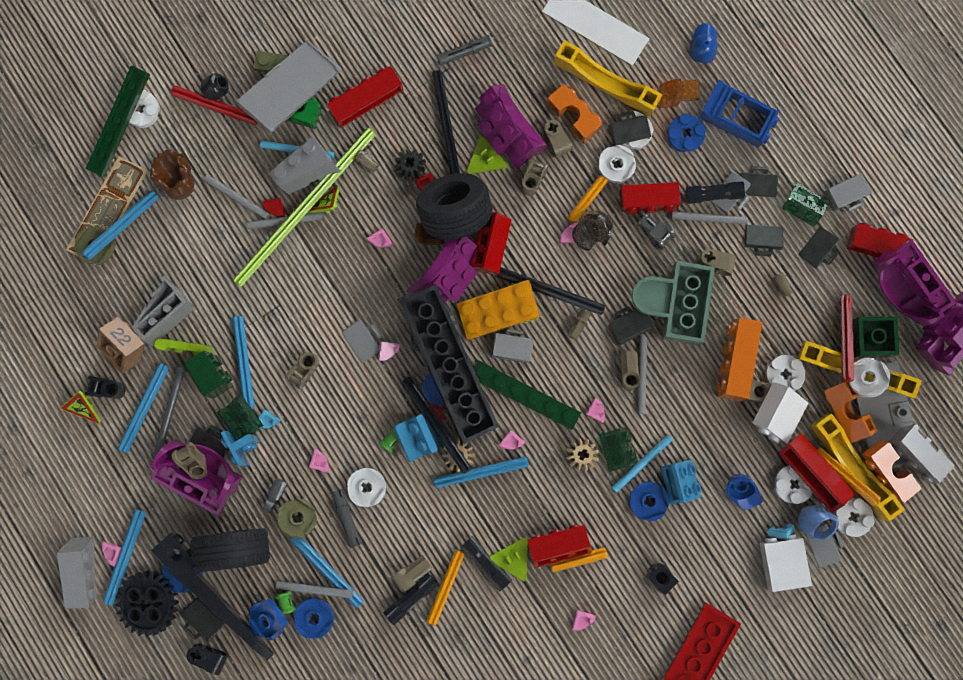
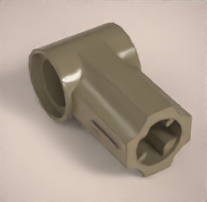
[620,351,640,391]
[391,555,432,593]

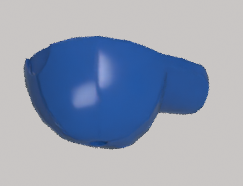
[689,23,718,64]
[726,474,763,510]

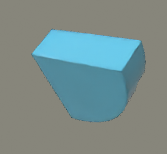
[254,409,281,429]
[768,524,795,540]

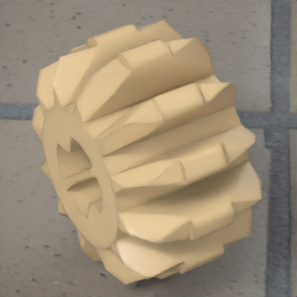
[566,438,599,471]
[442,439,475,472]

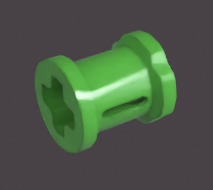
[378,428,399,454]
[274,591,296,615]

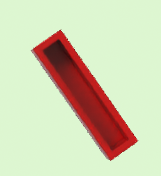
[327,66,404,128]
[778,433,855,513]

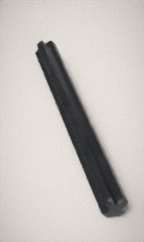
[432,70,460,174]
[497,267,605,315]
[402,377,471,474]

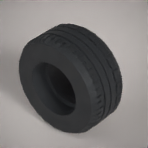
[416,173,493,240]
[190,528,270,572]

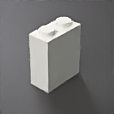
[752,382,808,444]
[759,534,812,592]

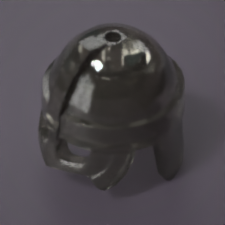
[572,211,613,251]

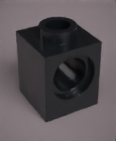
[646,563,679,595]

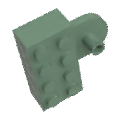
[632,261,715,346]

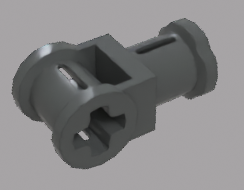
[637,212,676,250]

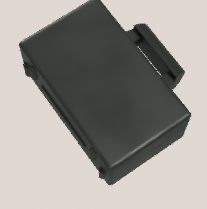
[608,111,651,146]
[740,166,779,197]
[745,225,784,257]
[798,226,839,269]
[608,306,653,346]
[190,425,229,459]
[180,597,225,642]

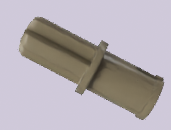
[568,308,592,340]

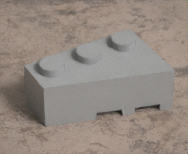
[269,137,341,194]
[132,276,195,347]
[889,424,955,484]
[57,537,97,609]

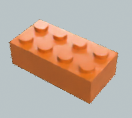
[716,317,763,402]

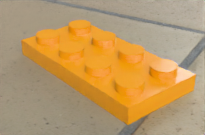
[457,280,540,340]

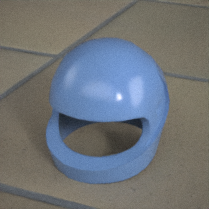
[798,505,839,540]

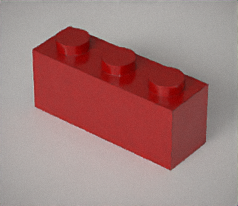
[620,182,681,214]
[470,212,512,274]
[847,223,914,264]
[527,525,591,568]

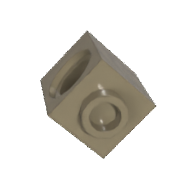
[744,381,771,404]

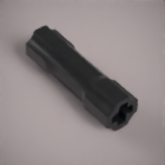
[686,181,745,204]
[460,536,512,592]
[383,573,439,625]

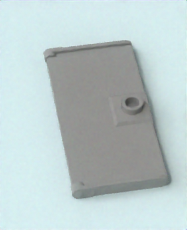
[236,40,342,134]
[856,361,913,471]

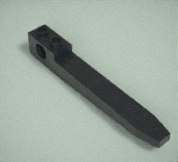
[151,532,274,660]

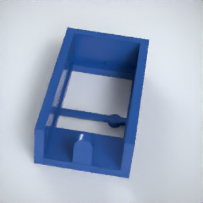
[699,80,780,148]

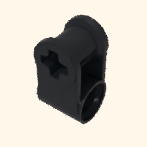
[84,376,126,399]
[186,643,228,675]

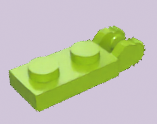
[154,338,212,355]

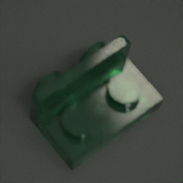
[782,183,830,226]
[217,395,264,441]
[599,427,637,472]

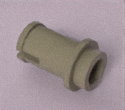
[355,150,380,173]
[773,272,795,297]

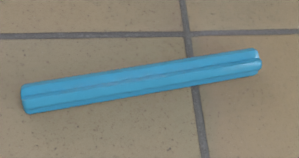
[82,191,158,260]
[232,316,254,410]
[118,363,169,453]
[434,457,529,488]
[103,509,146,605]
[290,538,364,608]

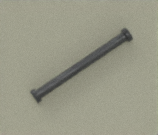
[151,366,188,457]

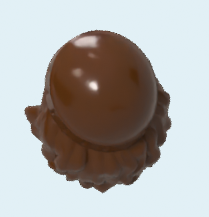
[150,150,195,200]

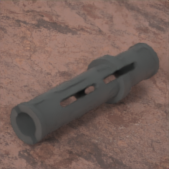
[437,35,493,66]
[331,489,362,548]

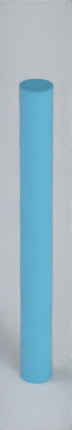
[260,140,335,160]
[611,435,672,493]

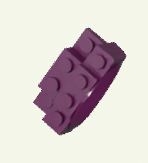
[475,84,547,168]
[406,237,478,303]
[872,239,957,326]
[915,291,963,376]
[150,439,243,516]

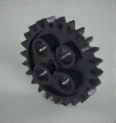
[115,570,179,637]

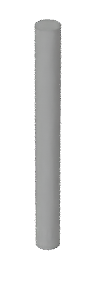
[204,174,270,219]
[247,212,323,230]
[671,212,748,224]
[638,337,647,414]
[276,581,354,598]

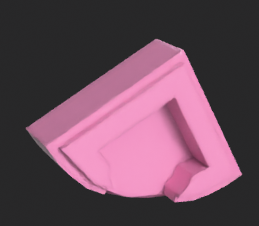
[560,223,579,244]
[367,228,393,248]
[377,341,400,361]
[586,398,605,424]
[498,430,525,450]
[309,449,329,473]
[102,542,121,567]
[572,610,596,631]

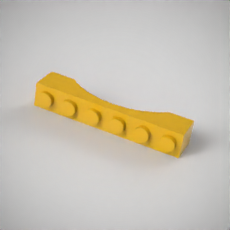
[554,40,663,117]
[797,341,922,399]
[809,413,905,522]

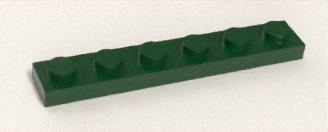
[86,65,150,177]
[474,360,581,430]

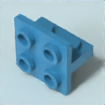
[393,413,441,462]
[220,430,260,467]
[661,460,701,505]

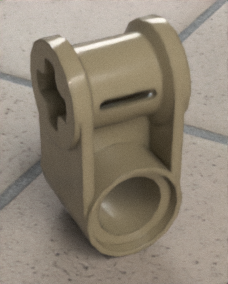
[543,119,573,158]
[521,157,549,196]
[697,249,736,276]
[285,352,319,390]
[172,442,207,479]

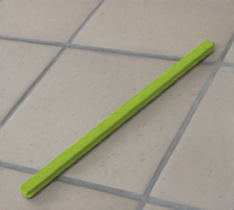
[233,128,376,287]

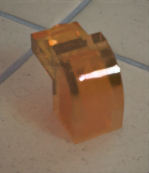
[657,78,700,108]

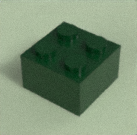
[853,316,900,358]
[184,350,233,399]

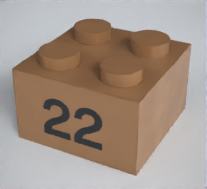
[96,317,145,374]

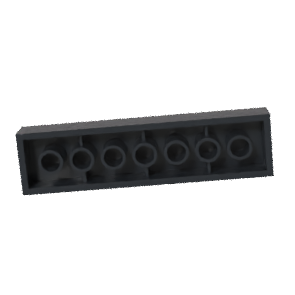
[396,283,499,444]

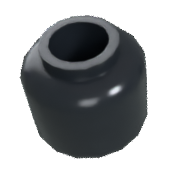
[200,73,229,100]

